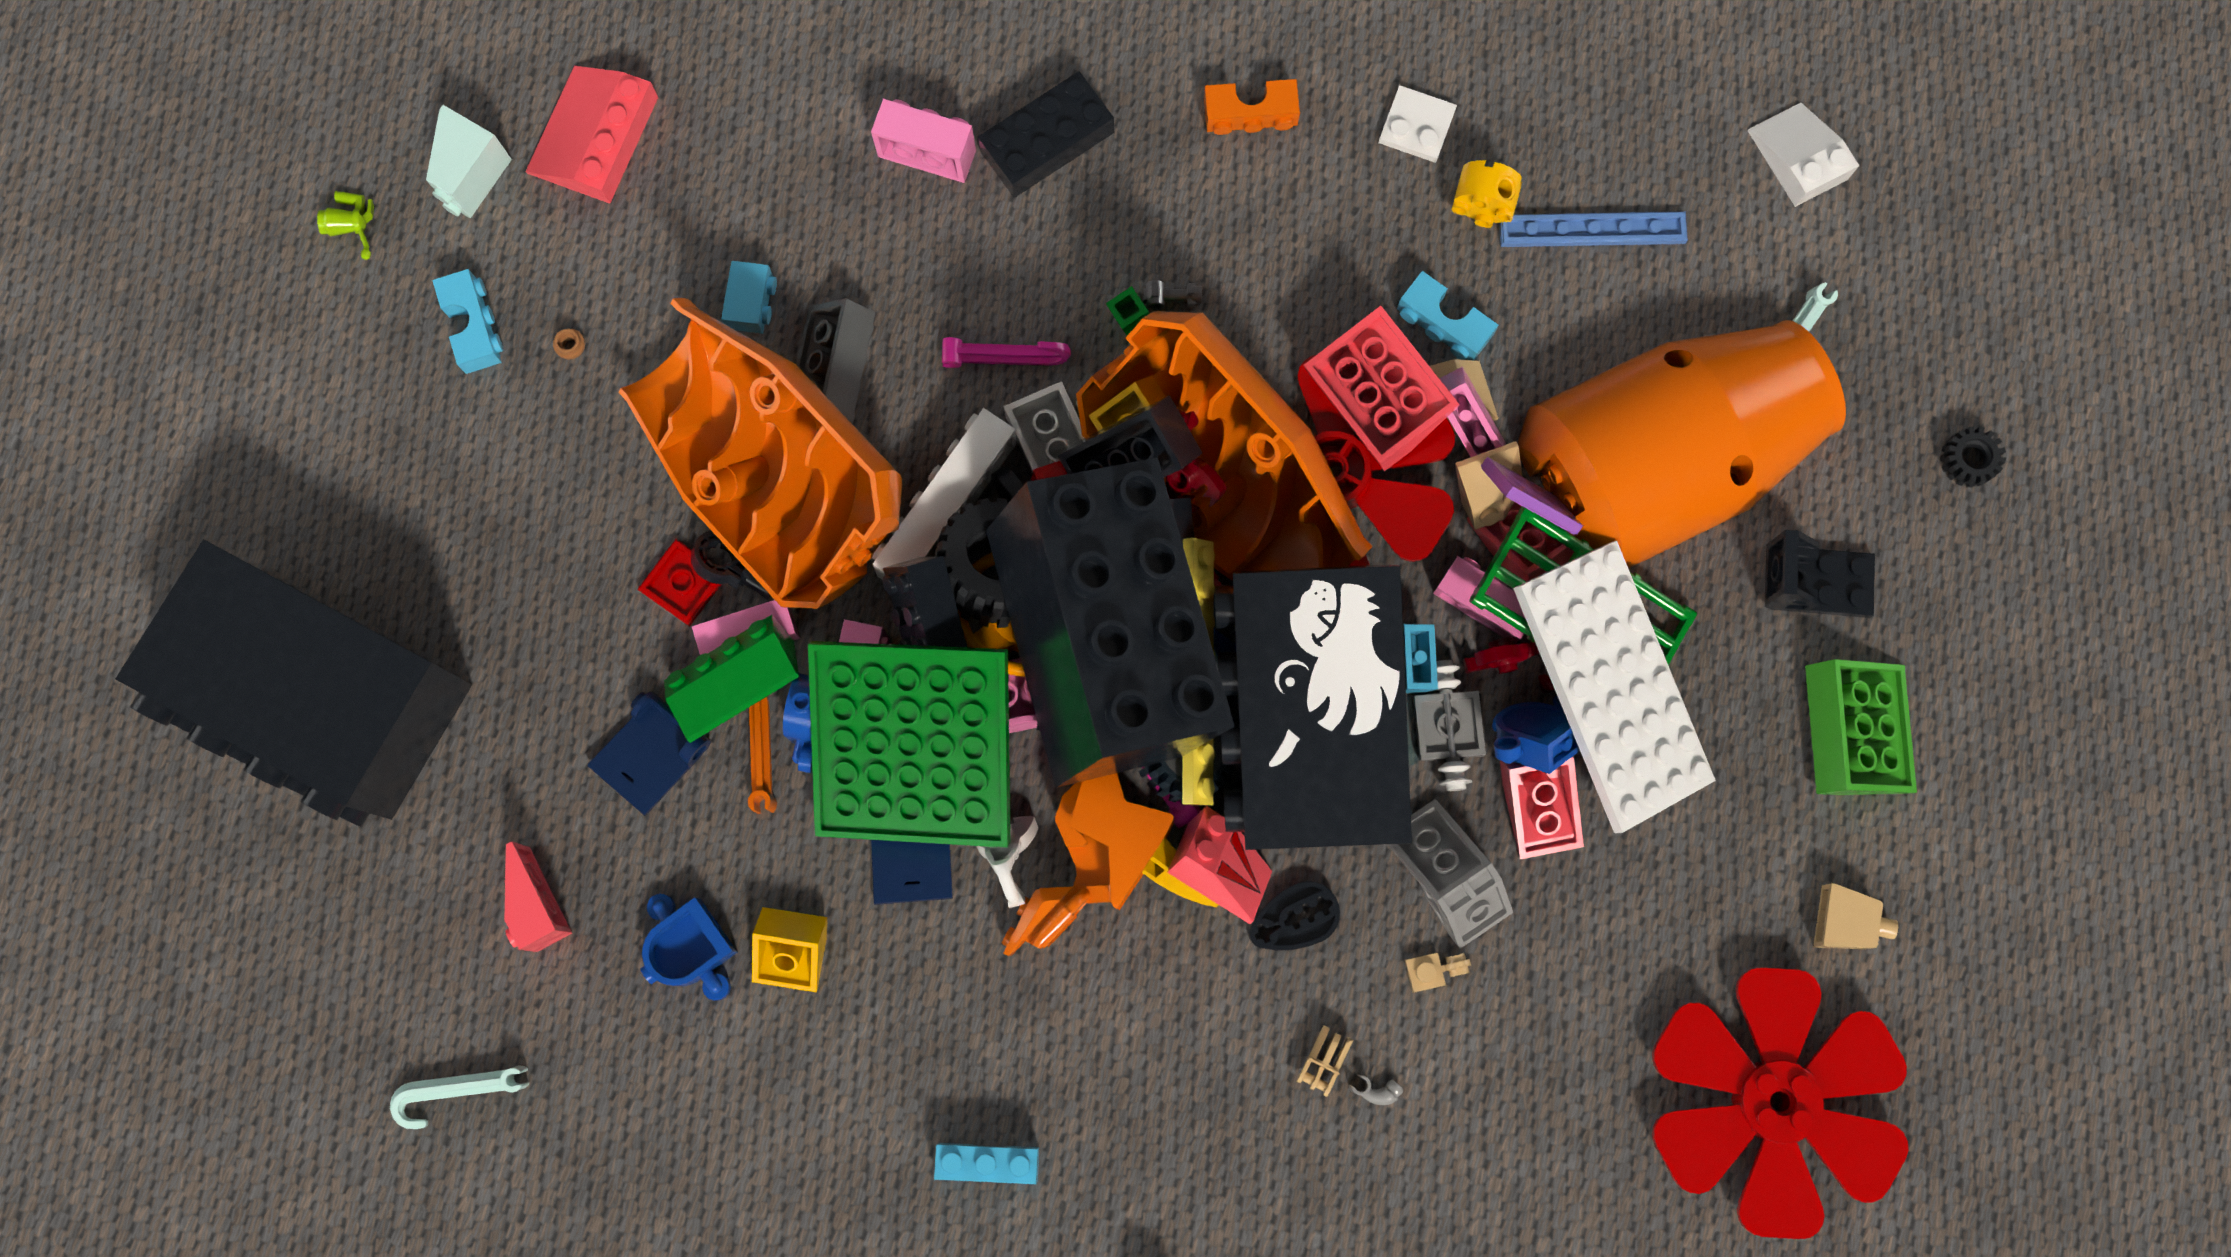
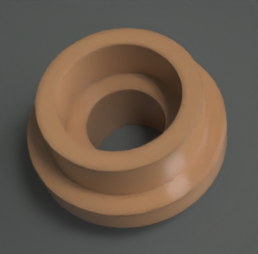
[553,328,585,360]

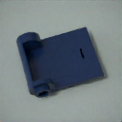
[587,691,711,816]
[871,840,953,905]

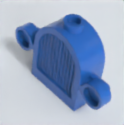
[783,673,813,774]
[1492,696,1580,774]
[640,894,738,1001]

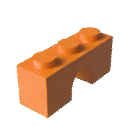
[1204,79,1300,135]

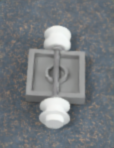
[1413,660,1486,791]

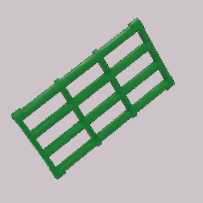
[1469,506,1697,665]

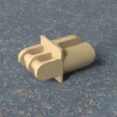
[1296,1025,1353,1097]

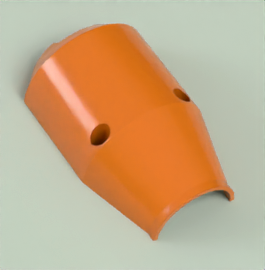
[618,298,902,609]
[1076,311,1372,581]
[1518,320,1846,569]

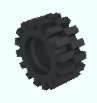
[1940,426,2006,488]

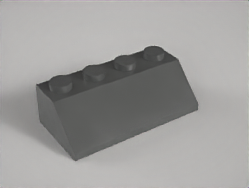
[796,298,875,423]

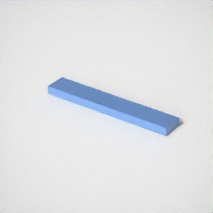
[1499,211,1688,247]

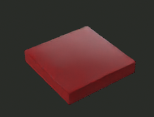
[637,539,722,627]

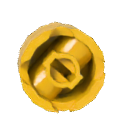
[1451,160,1522,228]

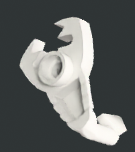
[977,816,1038,908]

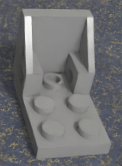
[1387,799,1513,949]

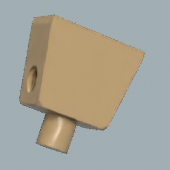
[1813,883,1898,949]

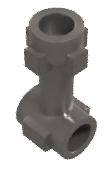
[1144,280,1202,311]

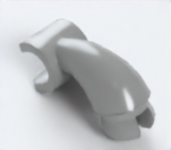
[1349,1074,1403,1106]

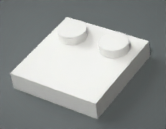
[1378,85,1457,163]

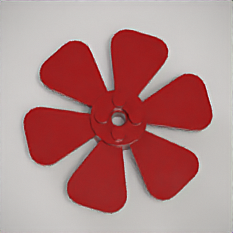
[1298,355,1455,566]
[1652,968,1909,1239]

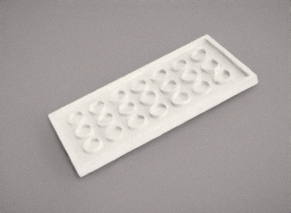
[1513,541,1716,833]

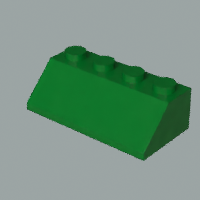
[664,614,799,743]

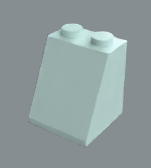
[426,105,512,218]

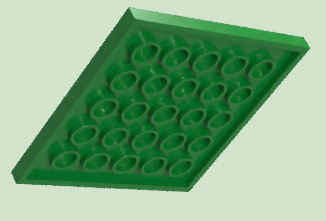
[808,641,1011,848]

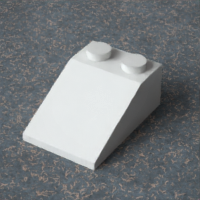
[1748,103,1859,207]

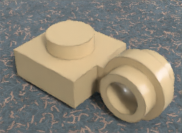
[1404,953,1471,993]

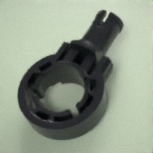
[691,531,771,600]

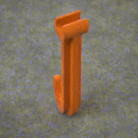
[748,696,777,814]

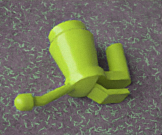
[317,191,374,260]

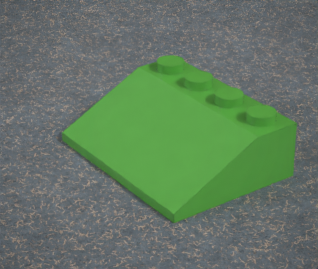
[1805,659,1917,795]

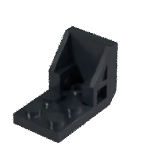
[1764,530,1875,618]

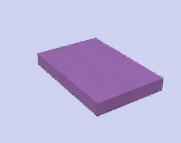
[1481,457,1583,535]

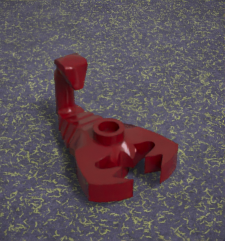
[1166,409,1227,513]
[1463,637,1556,693]

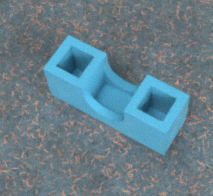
[432,269,504,374]
[1397,271,1499,360]
[934,1143,1039,1184]

